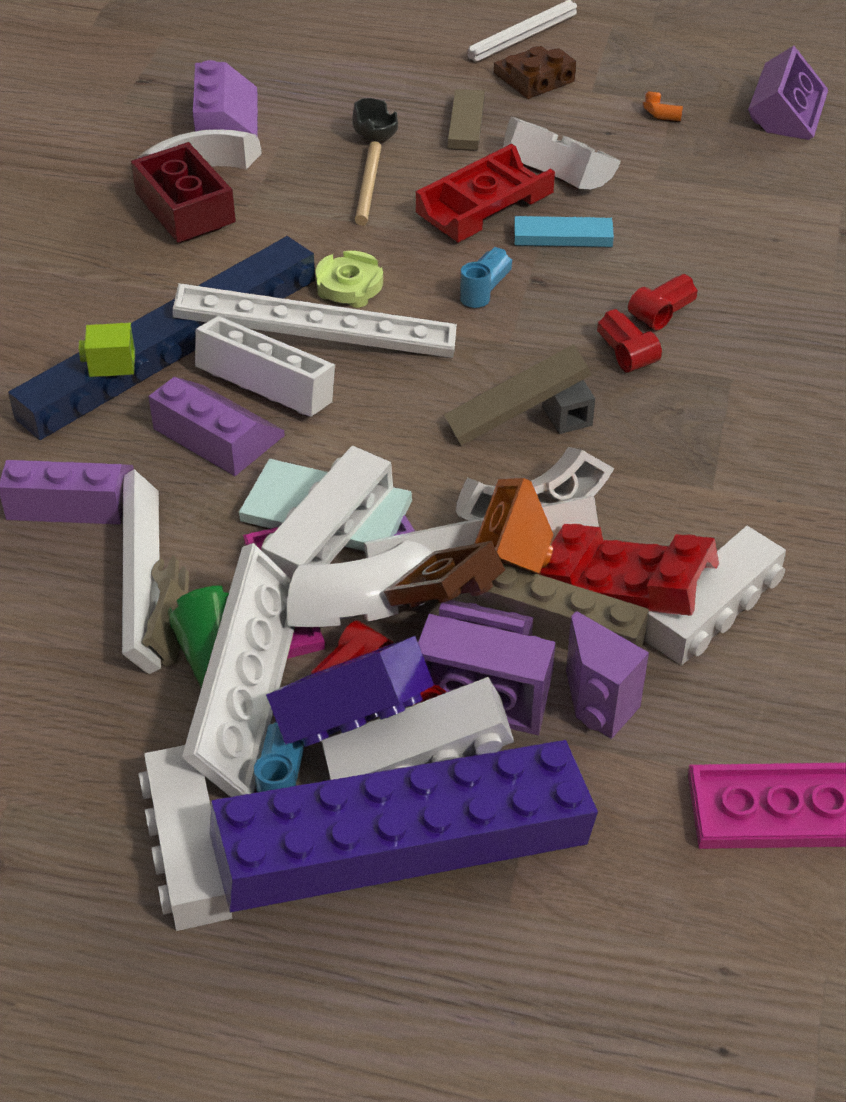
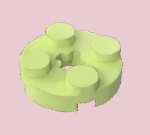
[315,251,383,308]

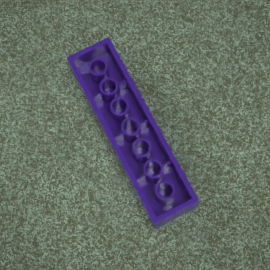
[209,740,598,913]

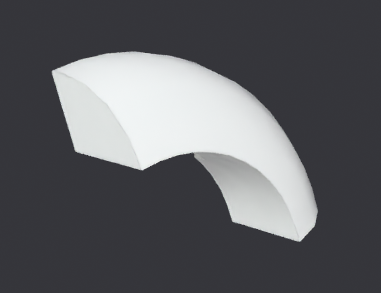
[503,116,621,190]
[137,130,262,170]
[456,447,614,520]
[287,540,432,627]

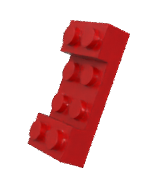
[416,144,555,242]
[536,524,719,616]

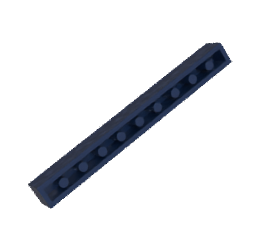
[8,236,315,440]

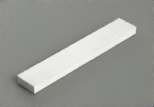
[122,469,161,674]
[364,495,599,558]

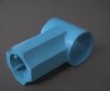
[460,247,512,308]
[254,722,304,792]

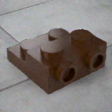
[494,46,576,99]
[383,541,505,607]

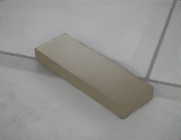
[448,89,485,150]

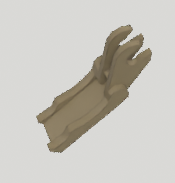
[142,555,189,667]

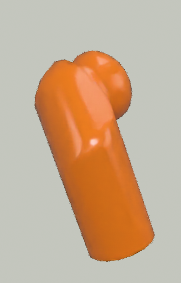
[643,91,683,122]

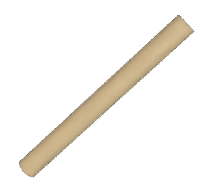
[355,141,381,226]

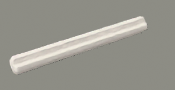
[468,0,577,62]

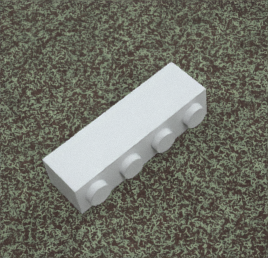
[195,316,335,417]
[261,446,393,579]
[644,526,786,666]
[322,677,514,780]
[139,745,233,931]

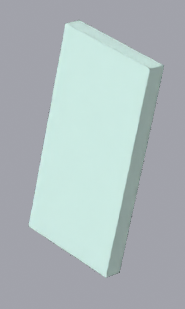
[239,459,412,551]

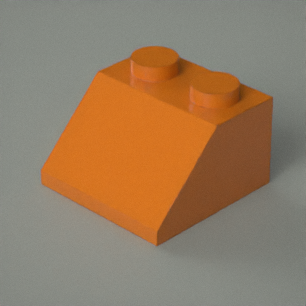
[475,478,554,574]

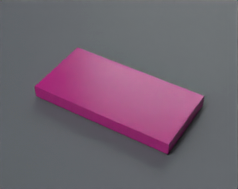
[688,763,846,849]

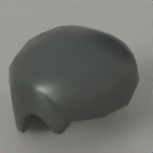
[352,98,398,141]

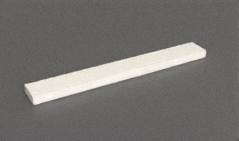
[173,283,457,358]

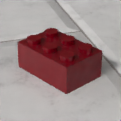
[131,142,236,243]

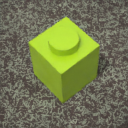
[79,323,135,377]

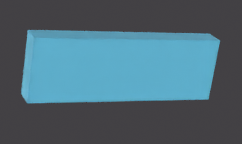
[514,216,614,247]

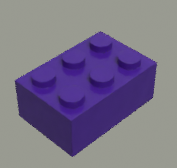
[266,636,434,746]

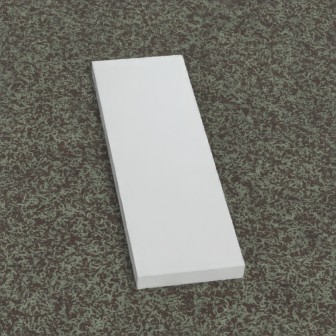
[182,543,295,797]

